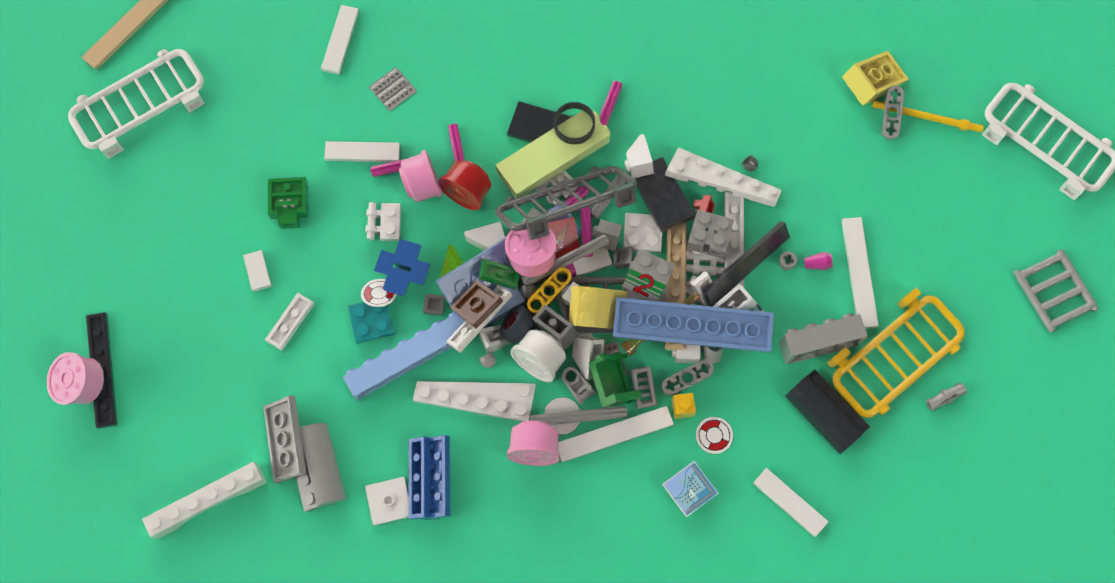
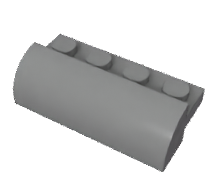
[296,423,346,512]

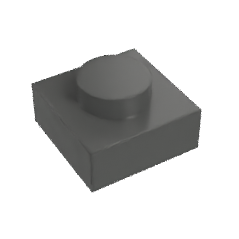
[614,246,634,269]
[423,294,445,316]

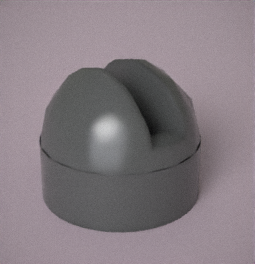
[742,155,758,171]
[520,286,536,299]

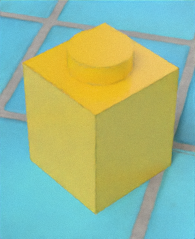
[672,393,696,419]

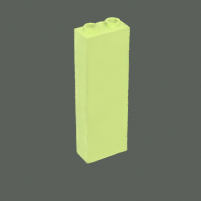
[495,110,611,199]

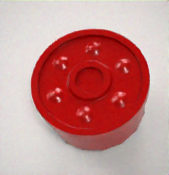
[438,160,491,211]

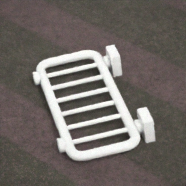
[68,49,205,159]
[982,83,1115,201]

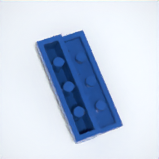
[409,435,450,520]

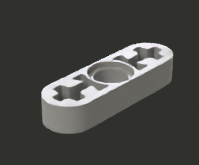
[881,86,904,140]
[661,360,714,396]

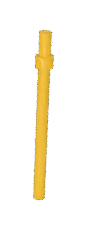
[872,100,984,133]

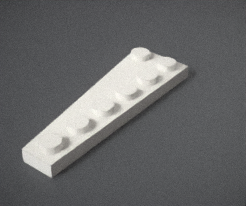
[665,148,782,207]
[413,381,536,422]

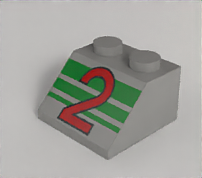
[622,249,675,301]

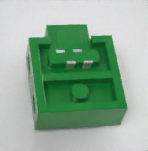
[268,177,309,229]

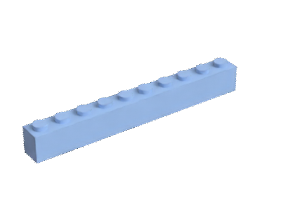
[343,286,525,401]

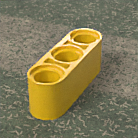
[527,268,571,316]

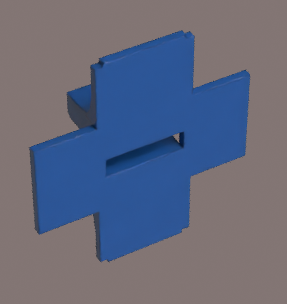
[374,240,430,296]

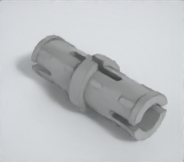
[926,383,967,411]

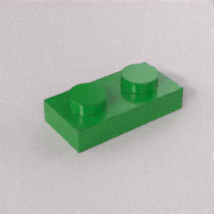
[479,259,519,290]

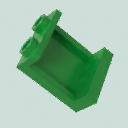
[589,352,642,408]

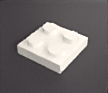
[623,213,662,253]

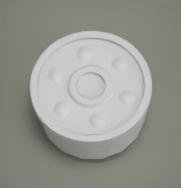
[511,330,566,382]

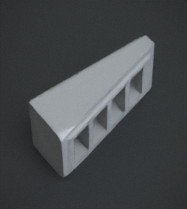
[630,366,657,408]

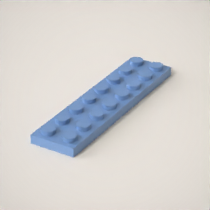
[436,202,582,315]
[613,297,774,353]

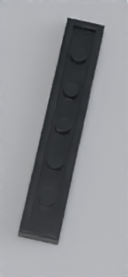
[702,221,790,307]
[86,312,118,429]

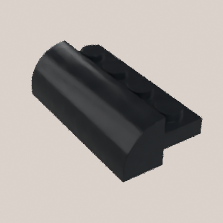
[785,369,870,454]

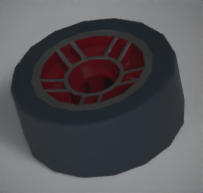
[499,306,534,344]

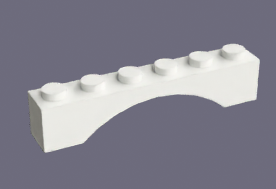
[142,462,267,539]

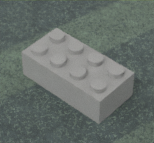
[779,313,868,365]

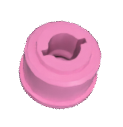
[399,150,443,203]
[505,227,557,277]
[47,352,104,405]
[507,421,560,466]

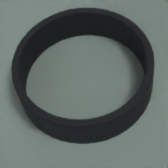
[554,102,595,145]

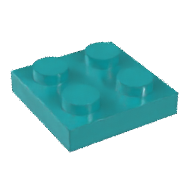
[348,302,394,344]

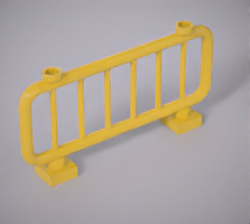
[827,287,965,418]

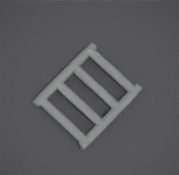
[1013,249,1099,333]

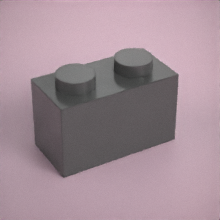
[532,305,579,350]

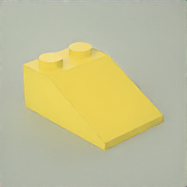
[842,51,909,106]
[569,286,628,329]

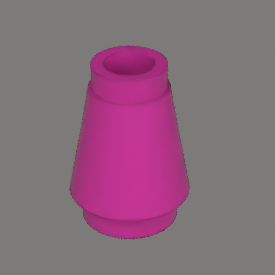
[804,251,833,270]

